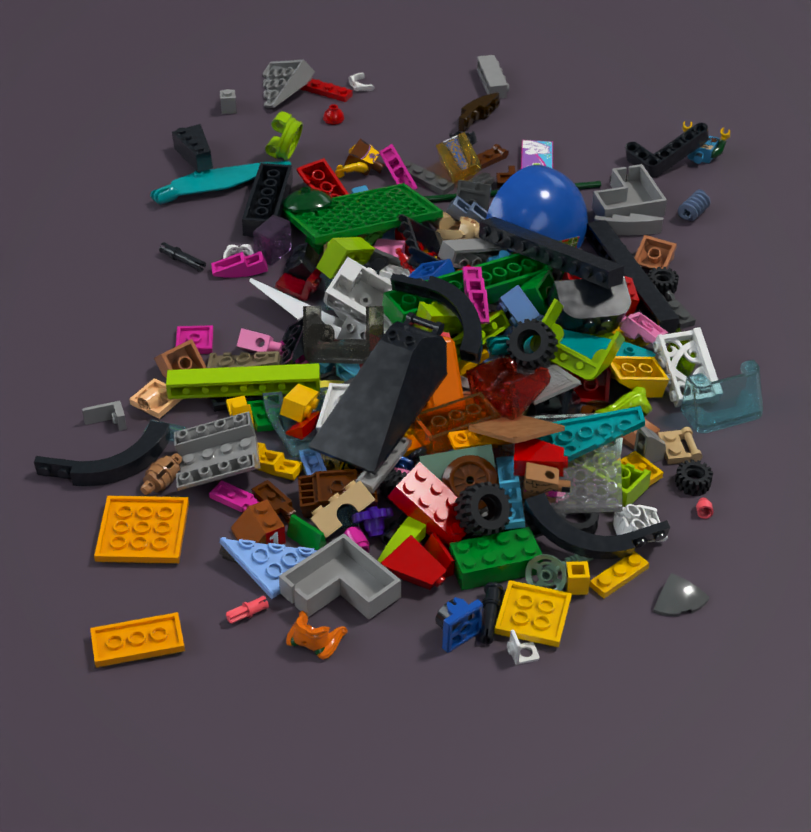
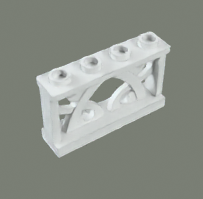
[653,327,723,407]

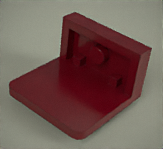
[275,269,322,301]

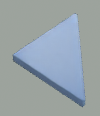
[219,537,317,599]

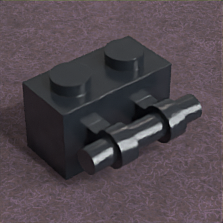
[283,242,320,281]

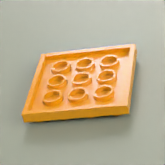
[94,496,189,563]

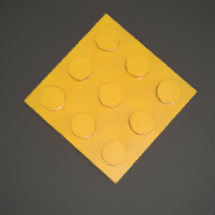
[494,580,572,648]

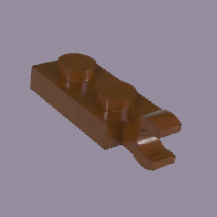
[252,480,296,524]

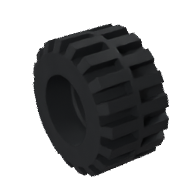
[506,318,558,370]
[454,482,512,537]

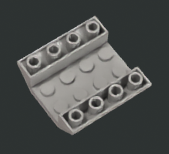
[174,411,260,491]

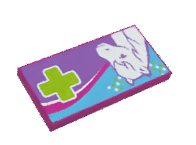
[521,140,553,169]

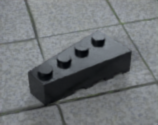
[172,124,213,172]

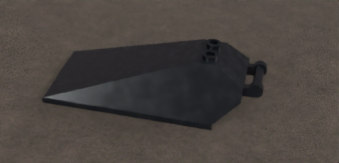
[309,312,448,475]

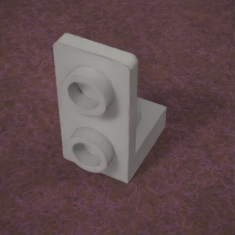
[82,401,127,431]

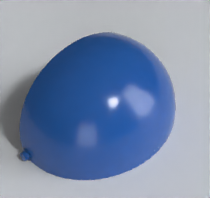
[486,165,588,253]

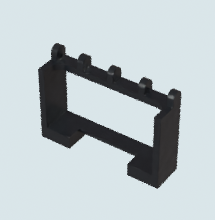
[397,214,443,268]

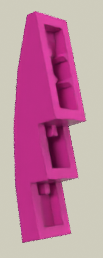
[380,144,418,190]
[462,267,490,324]

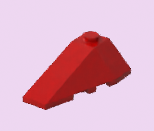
[296,158,349,198]

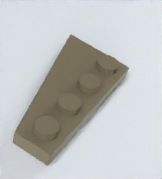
[207,351,280,368]

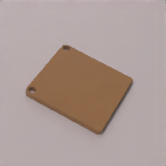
[468,414,565,443]

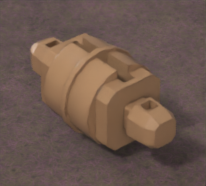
[140,453,182,495]

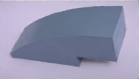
[446,196,488,223]

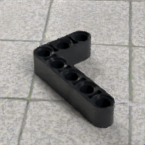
[625,122,709,178]

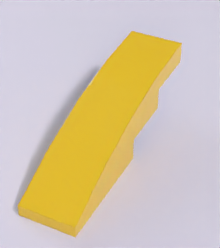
[257,442,303,480]

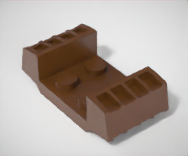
[298,469,378,518]

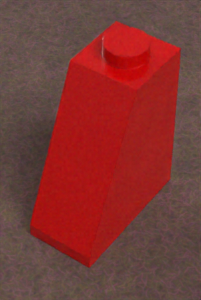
[514,438,568,477]
[381,535,447,590]

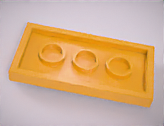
[90,612,185,668]

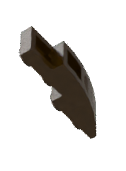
[458,92,500,132]

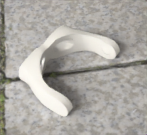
[349,73,374,91]
[223,244,254,259]

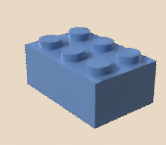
[496,285,540,328]

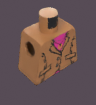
[522,462,570,503]

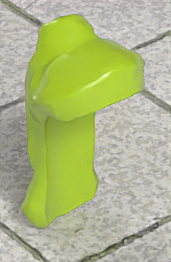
[593,386,652,416]

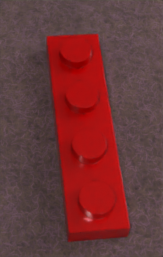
[300,79,353,102]

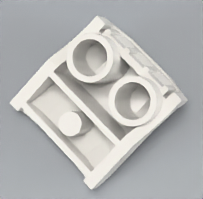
[613,504,668,542]

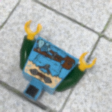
[682,121,730,164]

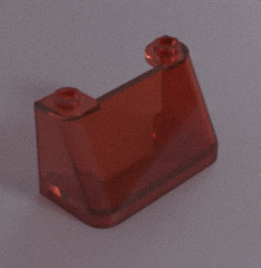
[466,355,551,420]

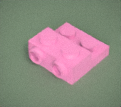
[619,312,668,344]

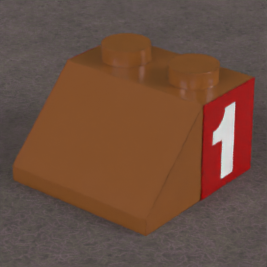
[231,500,286,545]

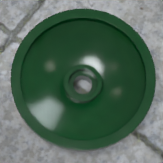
[282,187,332,213]

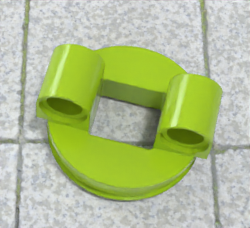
[265,111,303,160]

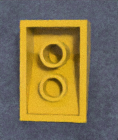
[609,356,669,398]

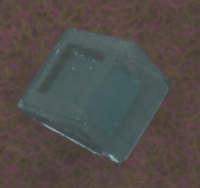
[337,505,359,529]

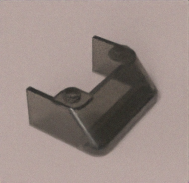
[303,305,384,364]

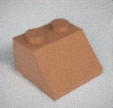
[154,339,207,379]

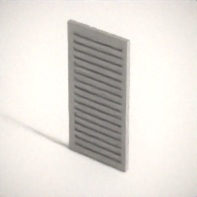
[490,359,581,405]

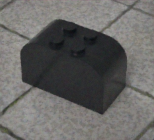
[546,276,631,335]

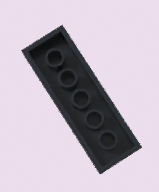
[242,163,293,238]

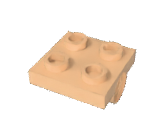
[129,378,182,419]

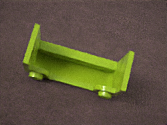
[530,298,625,381]

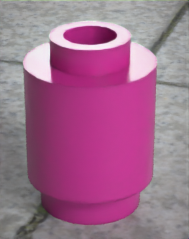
[344,527,370,553]

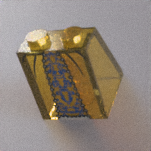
[436,132,482,183]

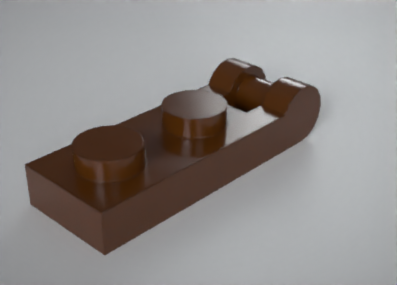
[467,144,509,172]

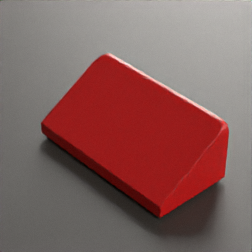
[286,410,321,440]
[424,533,455,578]

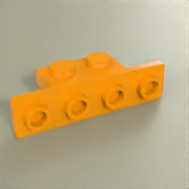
[447,430,512,450]

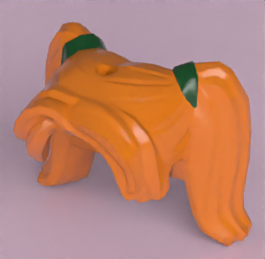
[286,611,348,659]

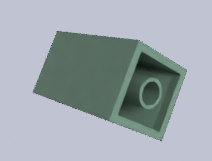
[417,444,497,483]

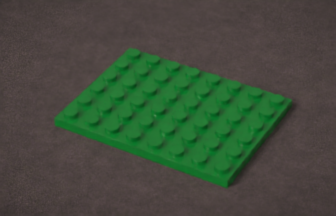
[282,183,443,245]

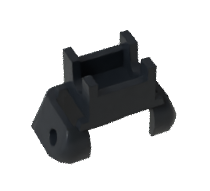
[534,388,581,422]

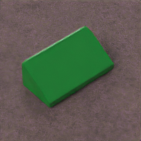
[287,514,327,551]

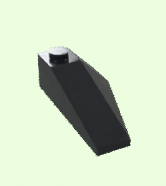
[280,311,327,365]

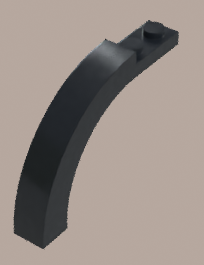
[390,273,483,364]
[34,421,171,486]
[524,493,670,559]

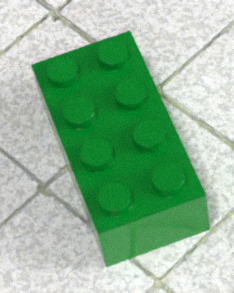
[449,527,543,591]

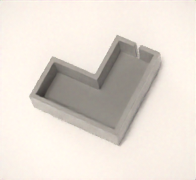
[592,164,667,218]
[279,533,401,619]

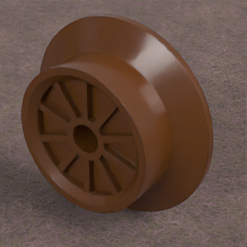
[442,455,499,510]

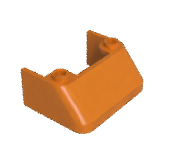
[416,336,464,421]

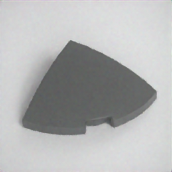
[653,573,709,617]

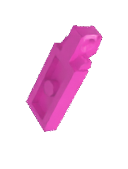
[209,481,259,513]

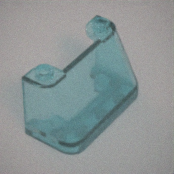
[681,359,763,433]

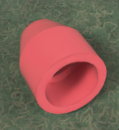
[696,497,714,519]

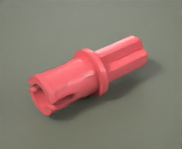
[226,596,269,624]

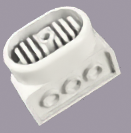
[323,257,392,322]

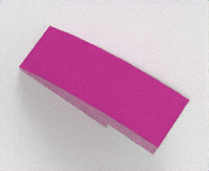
[211,251,268,278]

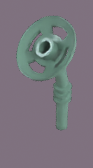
[525,554,593,591]

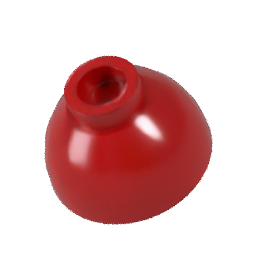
[323,104,344,125]

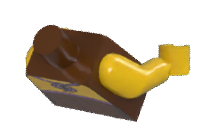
[335,138,385,178]

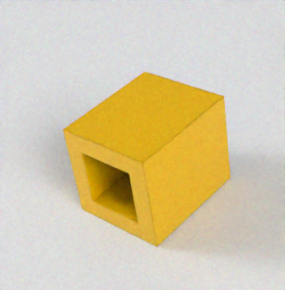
[565,561,590,595]

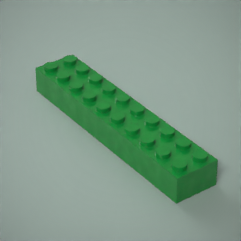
[381,253,553,326]

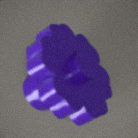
[351,506,394,537]

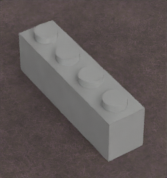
[477,55,509,99]

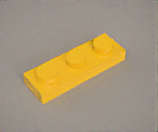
[589,551,649,599]

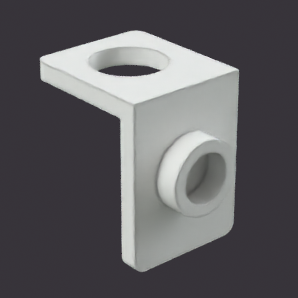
[507,630,540,665]

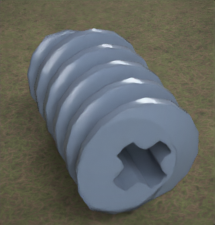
[678,189,711,221]

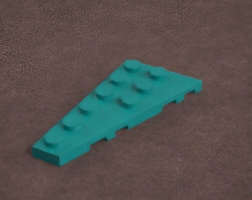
[536,406,645,462]

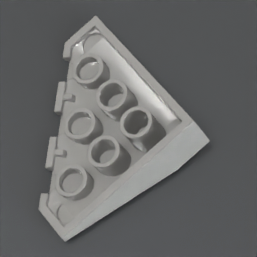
[263,59,315,108]

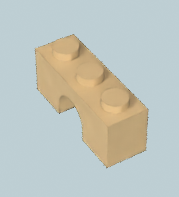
[311,480,375,539]

